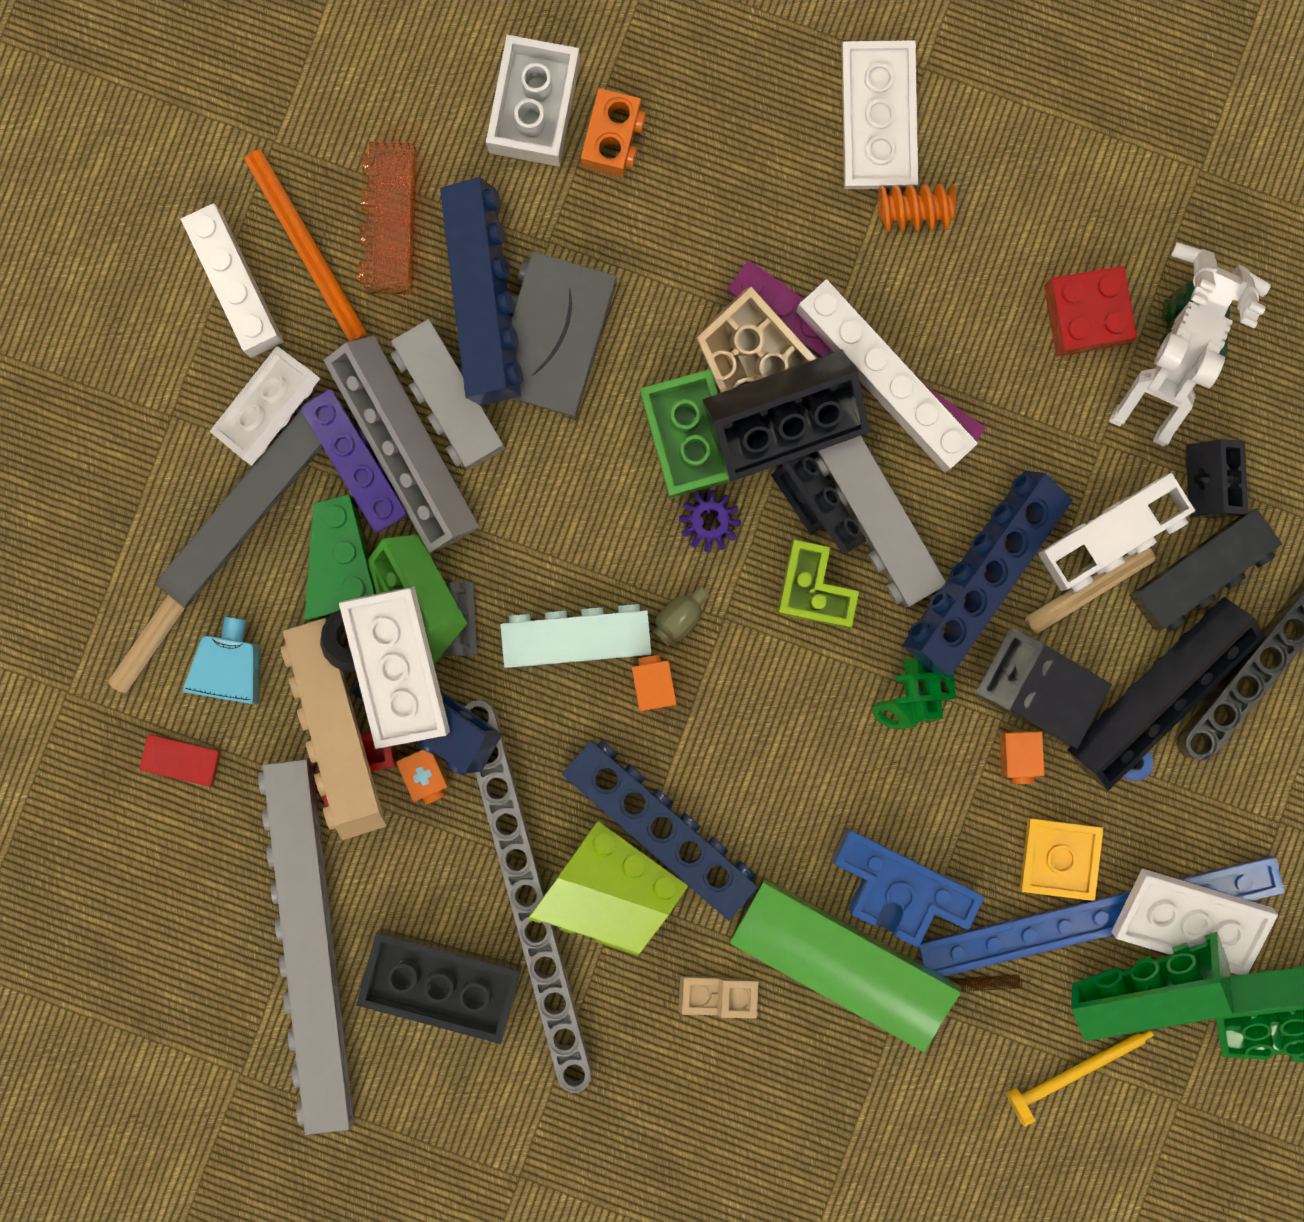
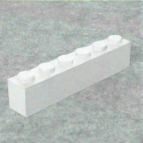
[796,279,978,473]

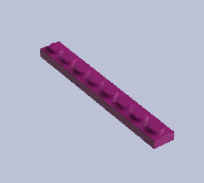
[727,260,986,459]

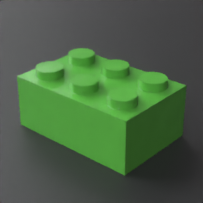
[640,369,739,499]

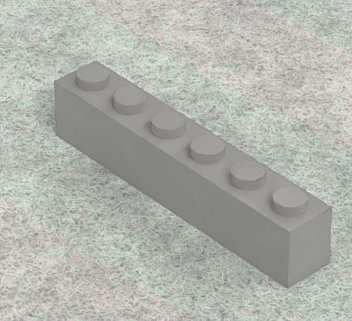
[323,336,479,553]
[814,436,946,608]

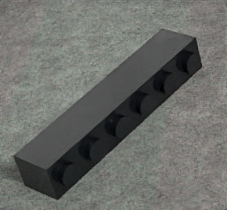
[1067,597,1265,791]

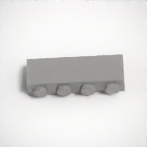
[391,319,506,471]

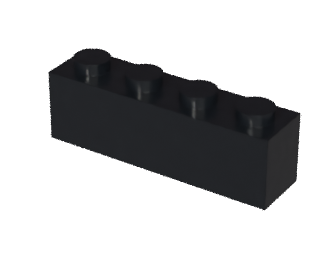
[1129,508,1282,632]

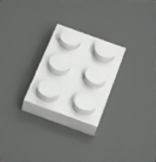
[209,346,320,466]

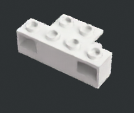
[1038,473,1195,593]

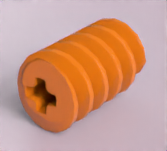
[878,184,956,232]

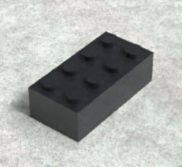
[356,928,523,1044]

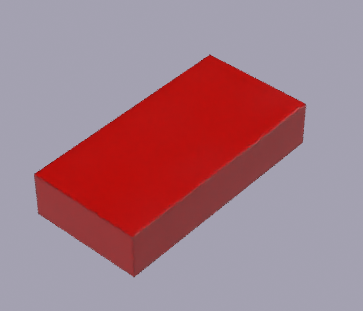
[139,734,221,787]

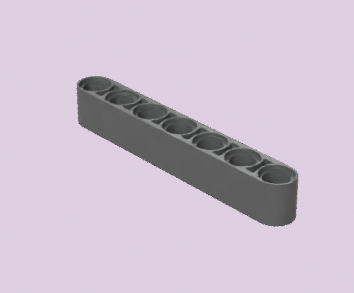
[156,391,348,608]

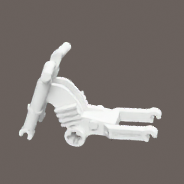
[1109,242,1271,447]

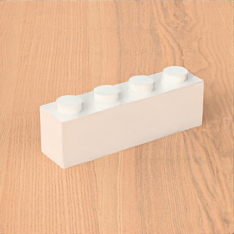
[181,203,284,358]

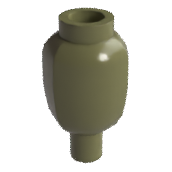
[652,586,710,646]

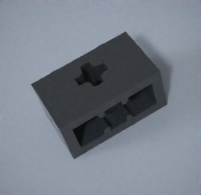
[1186,439,1248,519]

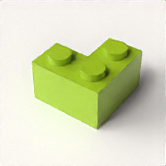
[776,540,859,629]

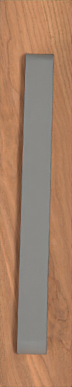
[465,700,592,1093]

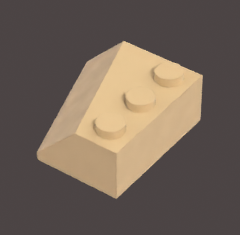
[696,287,816,393]

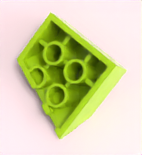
[528,821,688,956]

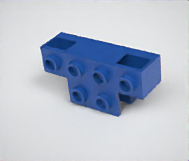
[830,828,984,948]

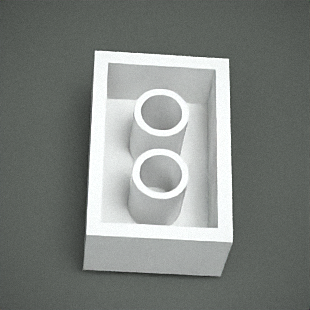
[486,35,580,167]

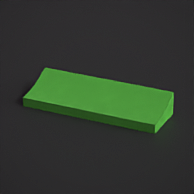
[730,878,961,1053]

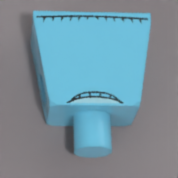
[183,617,260,704]

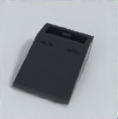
[976,628,1112,749]

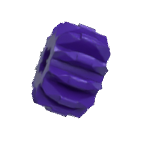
[679,490,741,553]

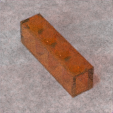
[358,141,417,295]

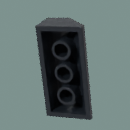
[702,350,870,482]

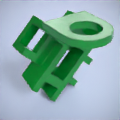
[872,659,957,729]

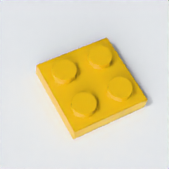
[1019,818,1103,901]

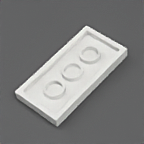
[841,41,918,189]
[339,586,450,749]
[1111,869,1278,975]

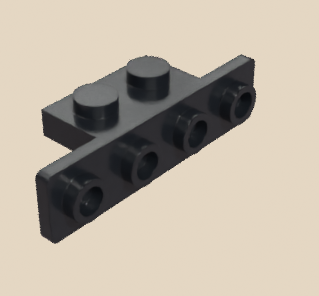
[771,454,866,555]

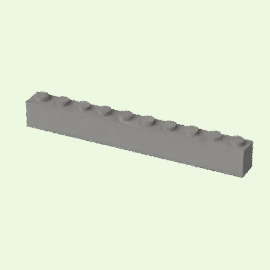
[258,759,354,1135]

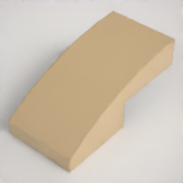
[678,976,759,1018]

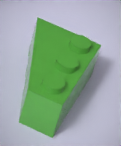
[367,534,467,664]

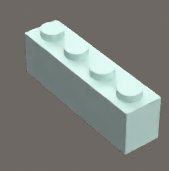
[500,604,651,668]

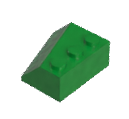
[1216,965,1304,1063]

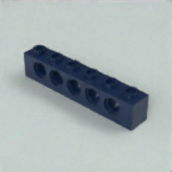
[902,471,1073,677]
[562,740,758,921]

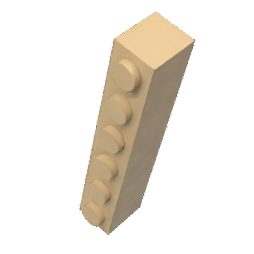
[280,618,386,840]

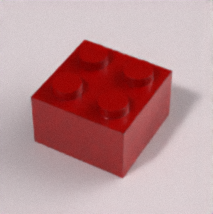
[1044,266,1137,357]

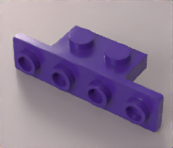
[300,390,407,533]

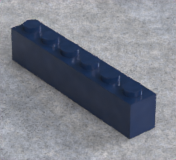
[440,177,523,406]

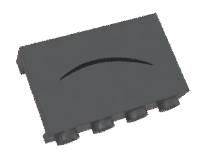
[511,251,617,421]

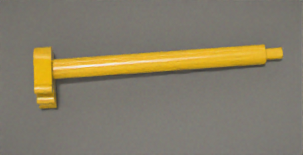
[1006,1030,1154,1127]

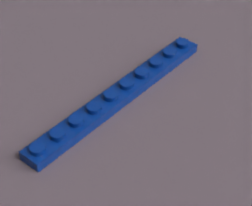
[918,856,1285,977]

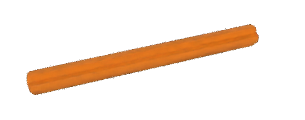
[244,149,367,341]

